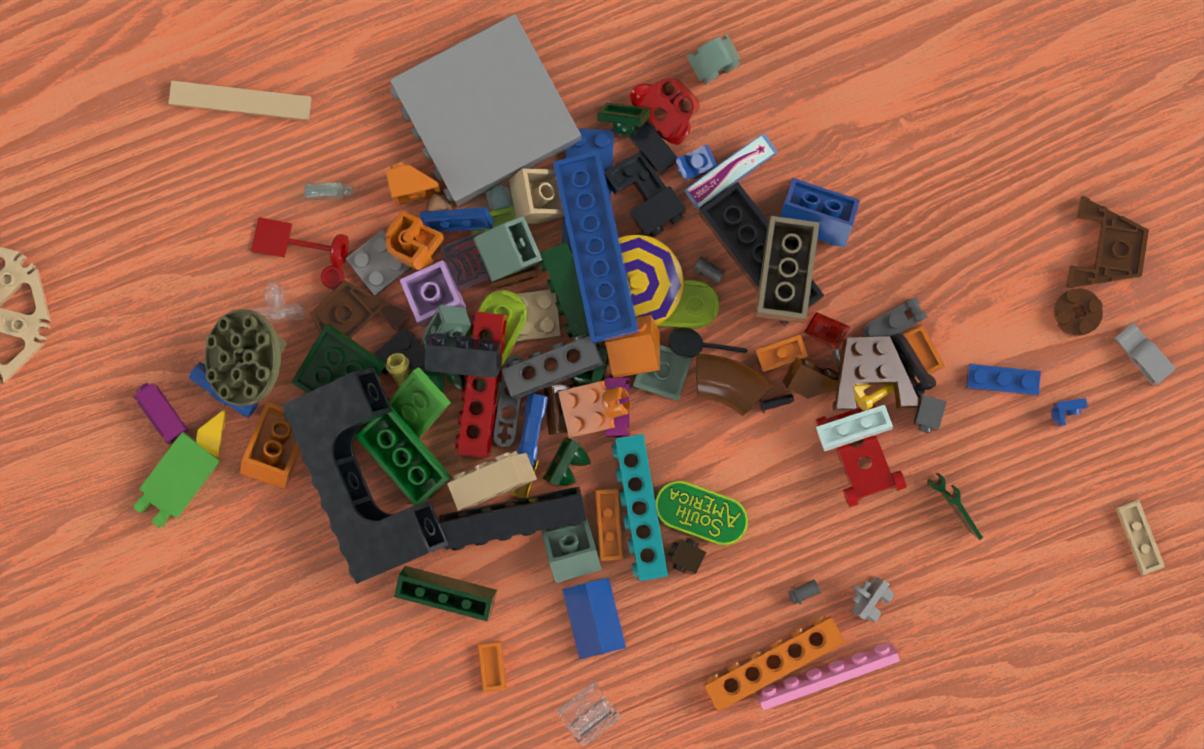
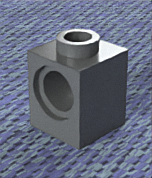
[913,395,946,433]

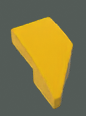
[196,409,226,457]

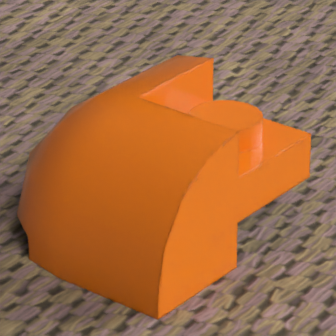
[385,211,444,270]

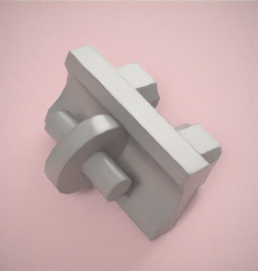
[851,576,894,622]

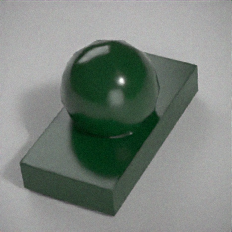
[597,102,650,136]

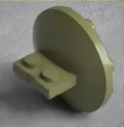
[205,309,287,406]

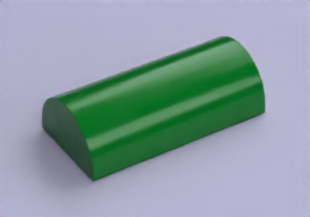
[355,405,452,506]

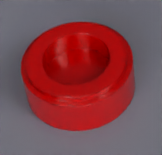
[321,265,345,290]

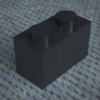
[630,186,686,238]

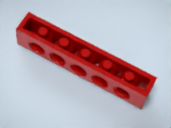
[455,311,508,458]

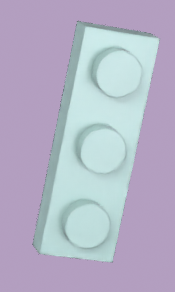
[816,405,893,452]

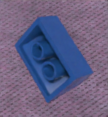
[780,178,860,248]

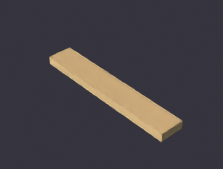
[168,81,312,121]

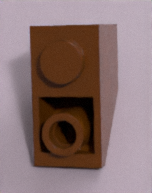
[783,357,839,399]

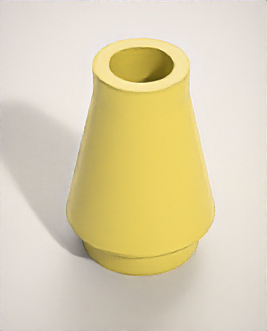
[386,353,409,387]

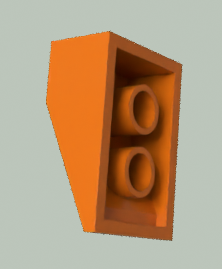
[240,402,300,489]

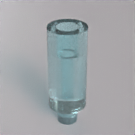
[305,182,353,200]

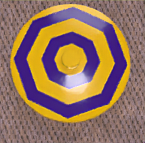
[619,235,683,325]

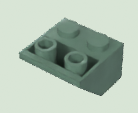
[473,216,542,282]

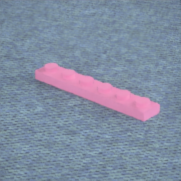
[756,643,900,710]

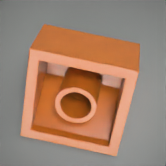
[385,163,442,206]
[605,315,660,378]

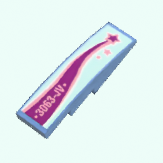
[684,133,778,210]

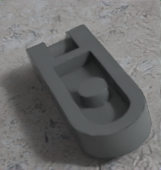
[862,297,928,337]

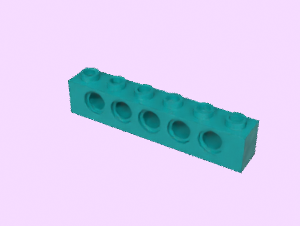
[611,434,668,581]

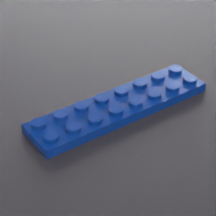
[553,150,639,344]

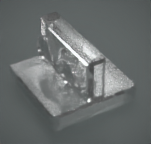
[250,282,305,322]
[557,682,622,747]

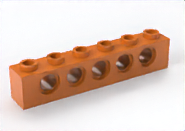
[703,615,846,712]

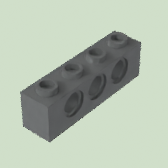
[502,334,604,399]

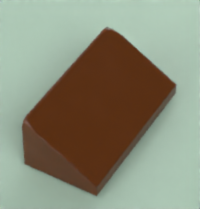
[488,265,538,290]
[544,385,573,435]

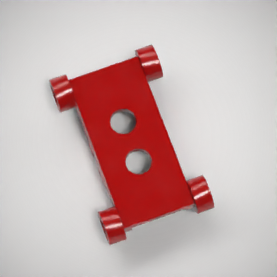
[816,404,907,508]

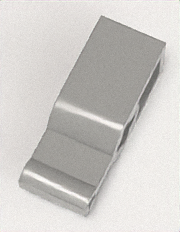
[1114,323,1176,386]

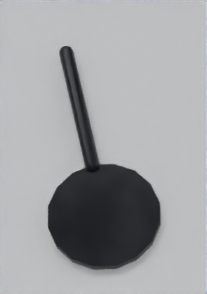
[668,328,748,358]

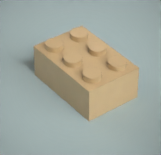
[447,451,537,510]

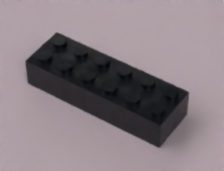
[699,182,824,327]

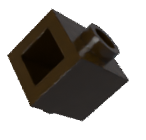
[668,537,707,574]

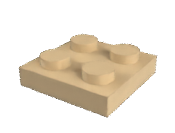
[516,290,561,342]

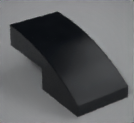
[629,122,677,175]

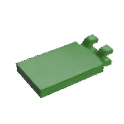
[133,432,221,528]

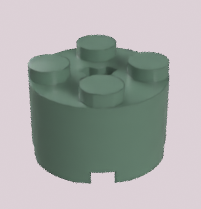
[686,34,741,85]

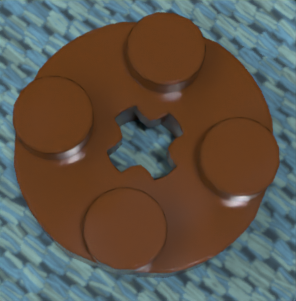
[1054,288,1103,337]

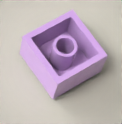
[400,260,466,327]

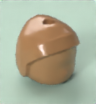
[427,193,452,211]

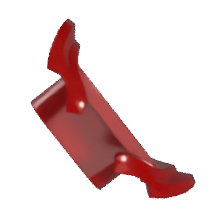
[629,78,700,145]

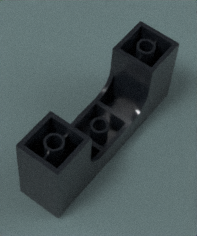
[282,367,448,584]

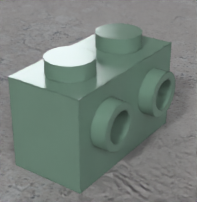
[422,305,471,346]

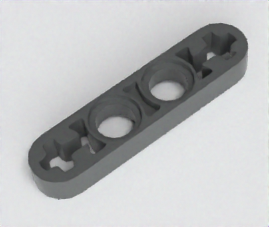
[494,355,525,448]

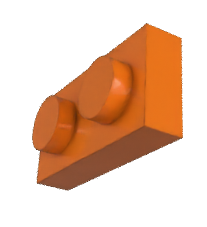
[755,335,808,373]

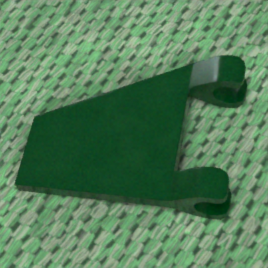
[927,473,983,540]

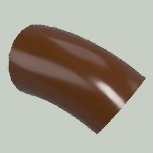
[696,354,774,417]

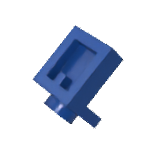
[676,145,718,180]
[1051,398,1088,427]

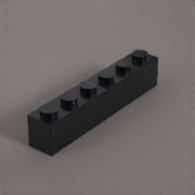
[439,486,587,551]

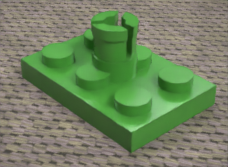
[389,367,451,439]

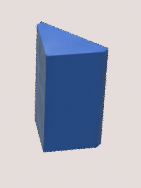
[562,578,626,659]

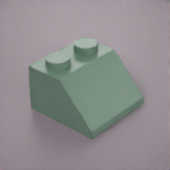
[541,518,602,583]

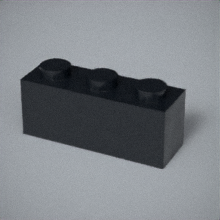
[425,333,501,378]

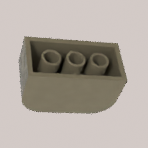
[755,216,819,323]

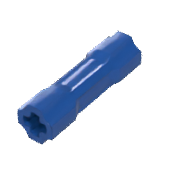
[517,394,548,468]

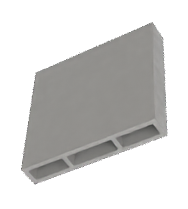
[389,14,582,207]

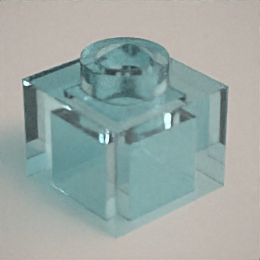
[486,185,514,212]

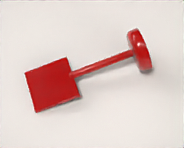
[251,217,349,267]

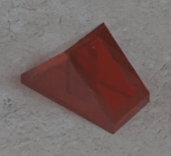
[804,312,850,351]

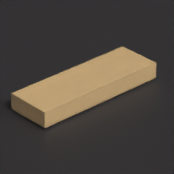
[1115,500,1165,576]

